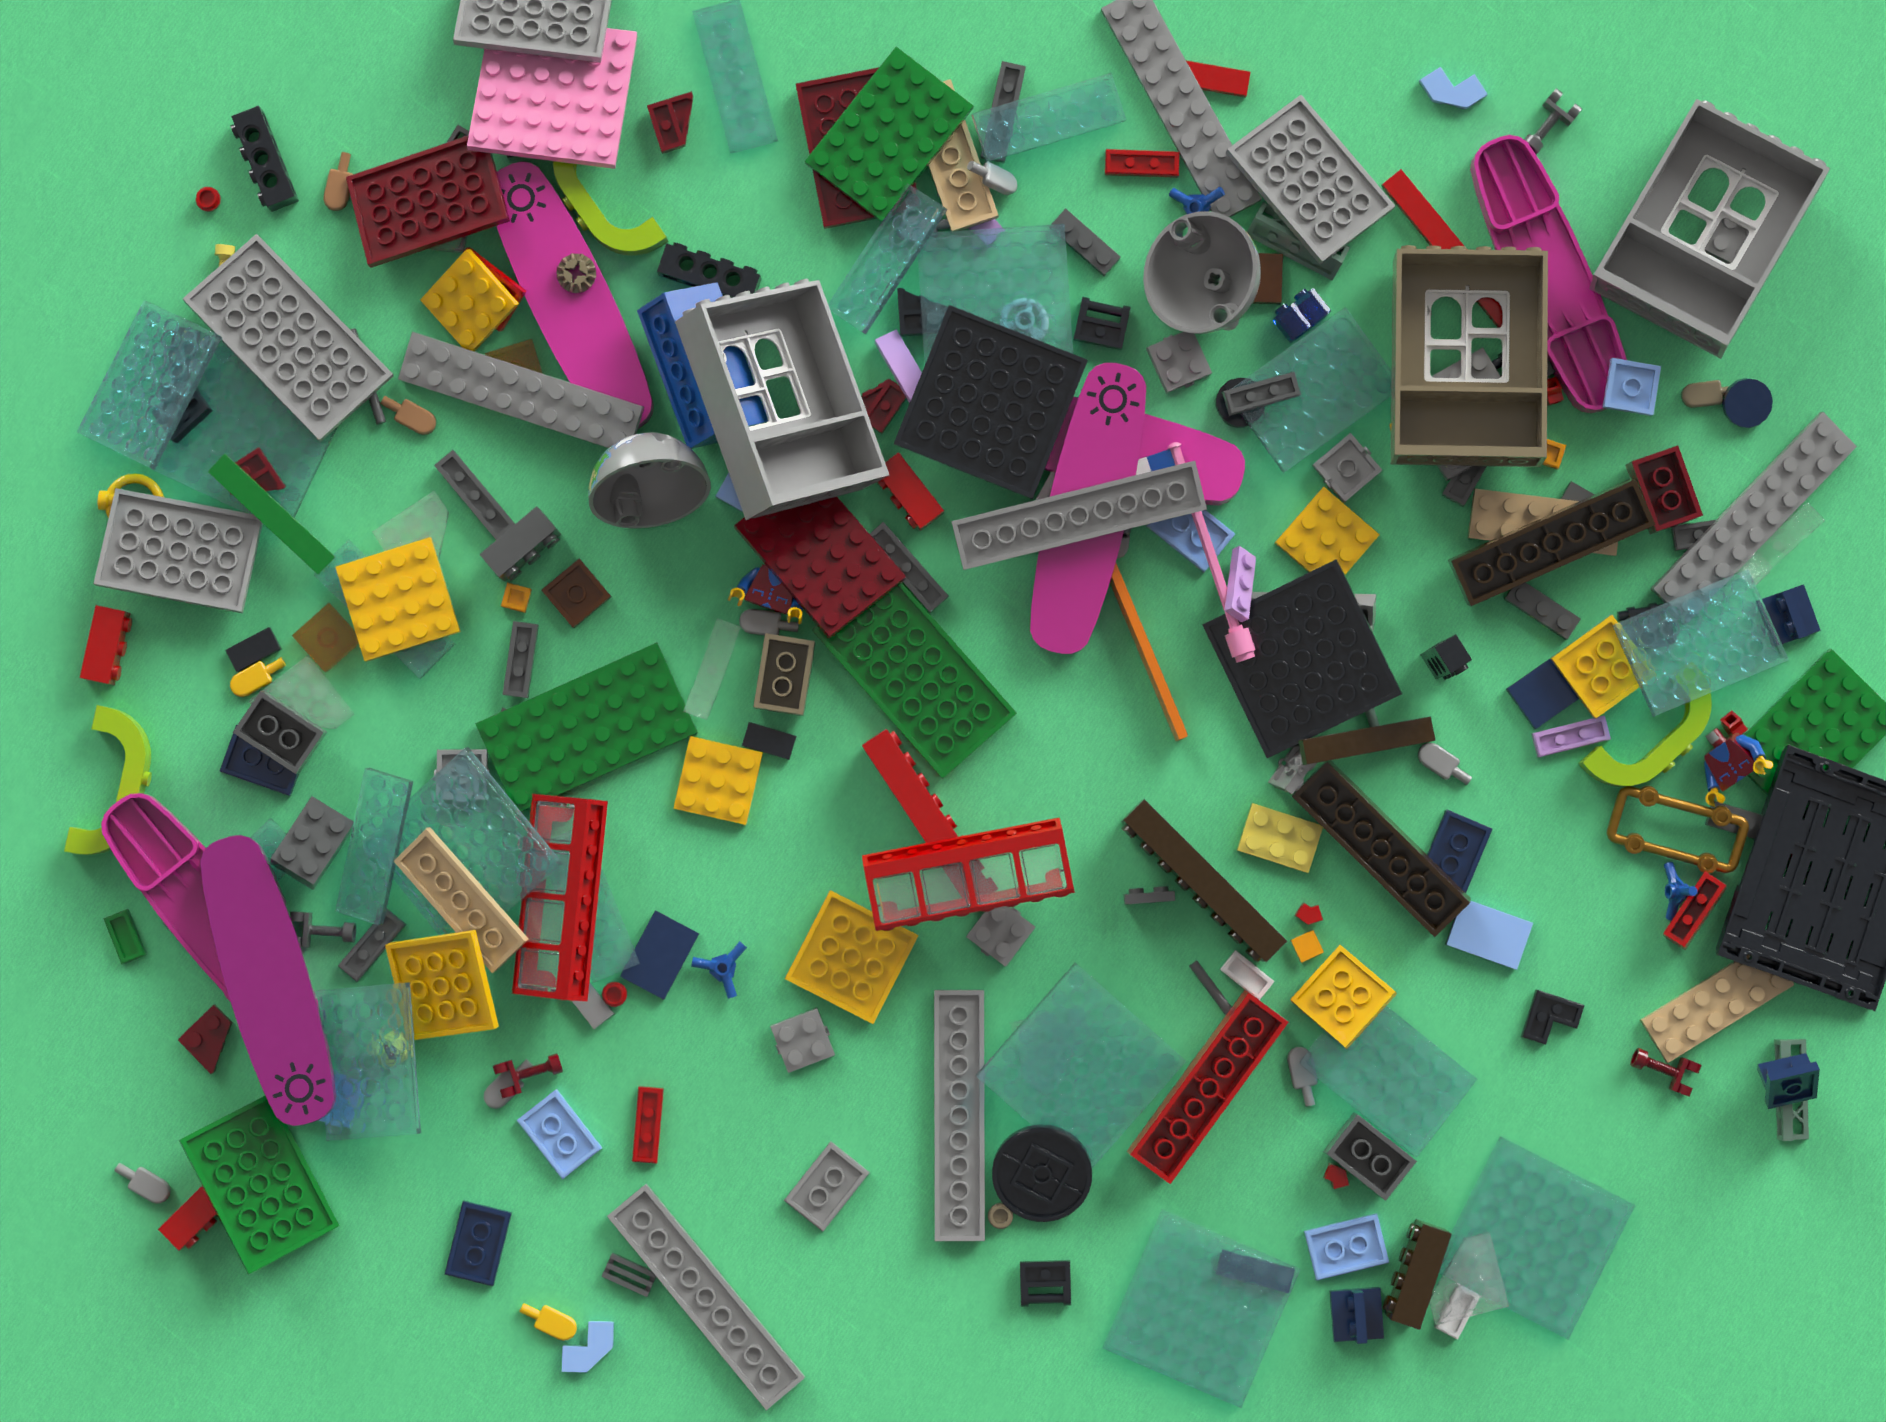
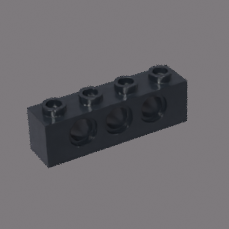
[230,105,299,212]
[657,242,761,298]
[1420,634,1472,680]

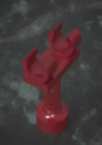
[1630,1048,1702,1097]
[493,1053,563,1099]

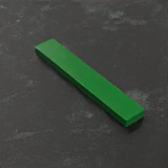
[208,454,336,575]

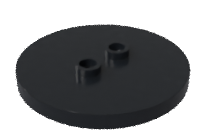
[992,1124,1092,1222]

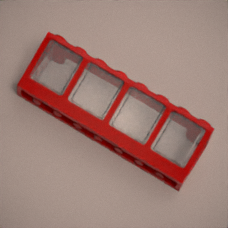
[512,794,608,1001]
[862,817,1075,931]

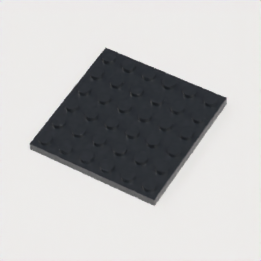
[894,305,1088,499]
[1202,559,1403,758]

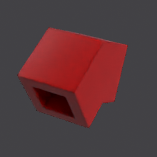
[1547,377,1564,406]
[1720,710,1748,736]
[1294,903,1323,925]
[1323,1163,1349,1189]

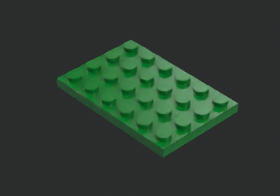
[805,47,974,223]
[1744,649,1886,819]
[179,1096,340,1275]

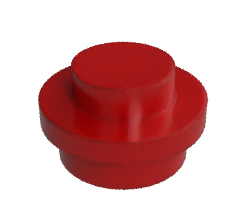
[196,187,221,212]
[602,982,627,1007]

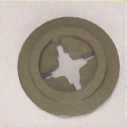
[557,253,596,293]

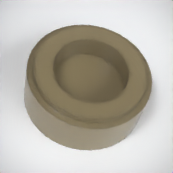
[988,1203,1013,1229]

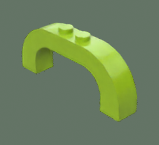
[553,161,669,256]
[1578,662,1712,787]
[64,705,152,855]

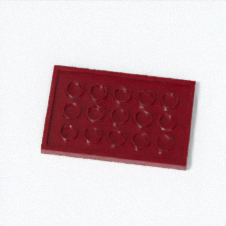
[796,67,921,229]
[346,135,510,268]
[734,497,906,639]

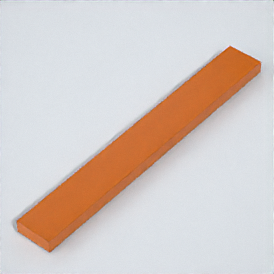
[1110,563,1188,741]

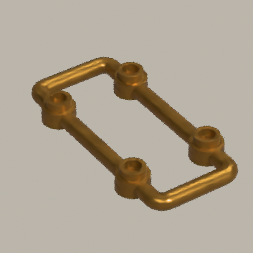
[1607,786,1749,874]

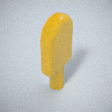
[230,657,286,697]
[520,1303,577,1341]

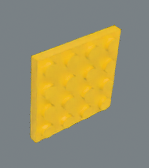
[335,537,461,662]
[785,890,919,1024]
[385,930,499,1041]

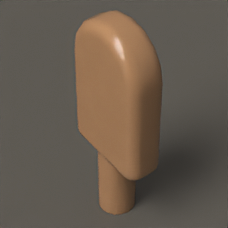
[323,152,353,211]
[381,396,436,435]

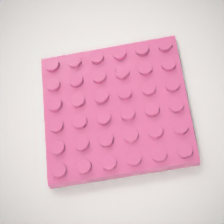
[467,28,637,169]

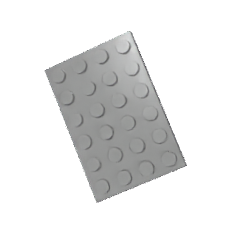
[453,0,612,63]
[1226,95,1395,265]
[93,488,263,614]

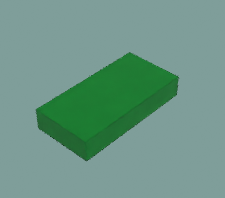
[103,909,147,965]

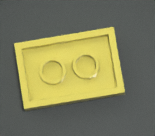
[1237,803,1323,873]

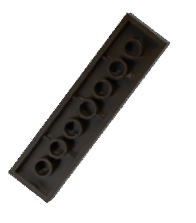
[1448,479,1655,606]
[1292,760,1471,937]
[1121,799,1287,962]

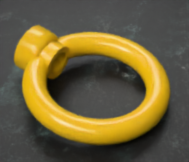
[98,474,164,518]

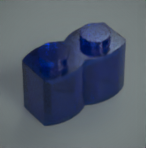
[1272,288,1331,344]

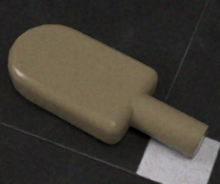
[1681,380,1729,408]

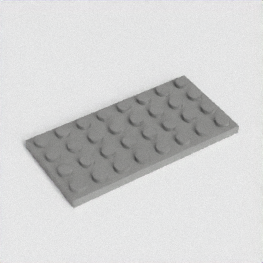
[183,234,393,442]

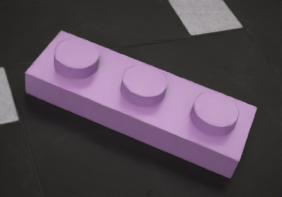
[1224,546,1256,622]

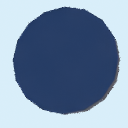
[1722,378,1773,428]

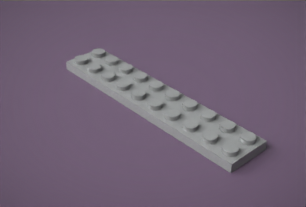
[1101,0,1262,217]
[398,332,644,448]
[1650,412,1857,623]
[951,461,1207,570]
[934,990,985,1241]
[607,1183,805,1410]

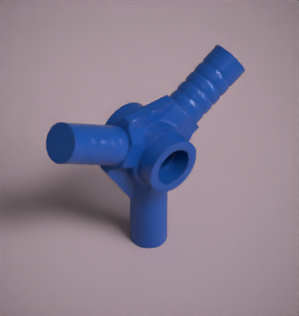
[1169,187,1225,214]
[1664,862,1697,921]
[691,941,747,999]

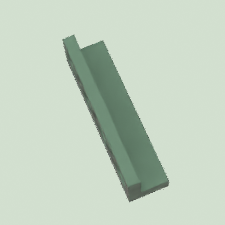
[1247,202,1350,281]
[1774,1039,1809,1141]

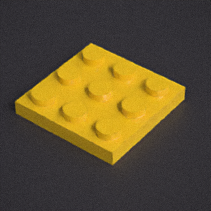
[420,249,519,352]
[1275,486,1380,574]
[1550,615,1656,719]
[673,736,763,825]
[1290,945,1397,1049]

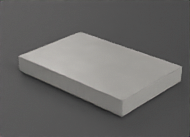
[784,1141,870,1232]

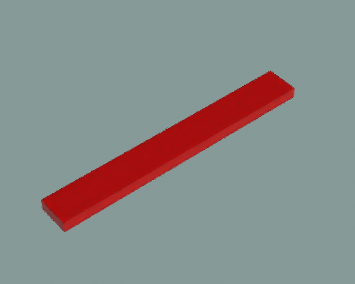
[1381,169,1502,328]

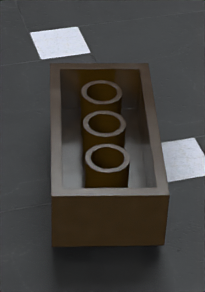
[1383,1219,1452,1330]

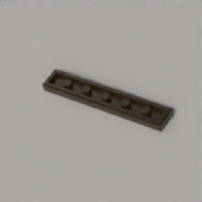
[1298,716,1436,765]

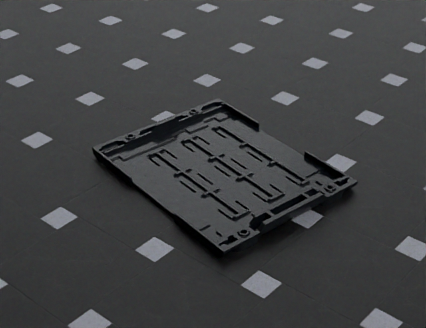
[1716,745,1886,1011]

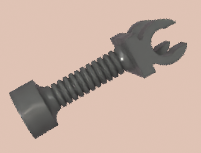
[1524,88,1582,155]
[290,912,356,947]

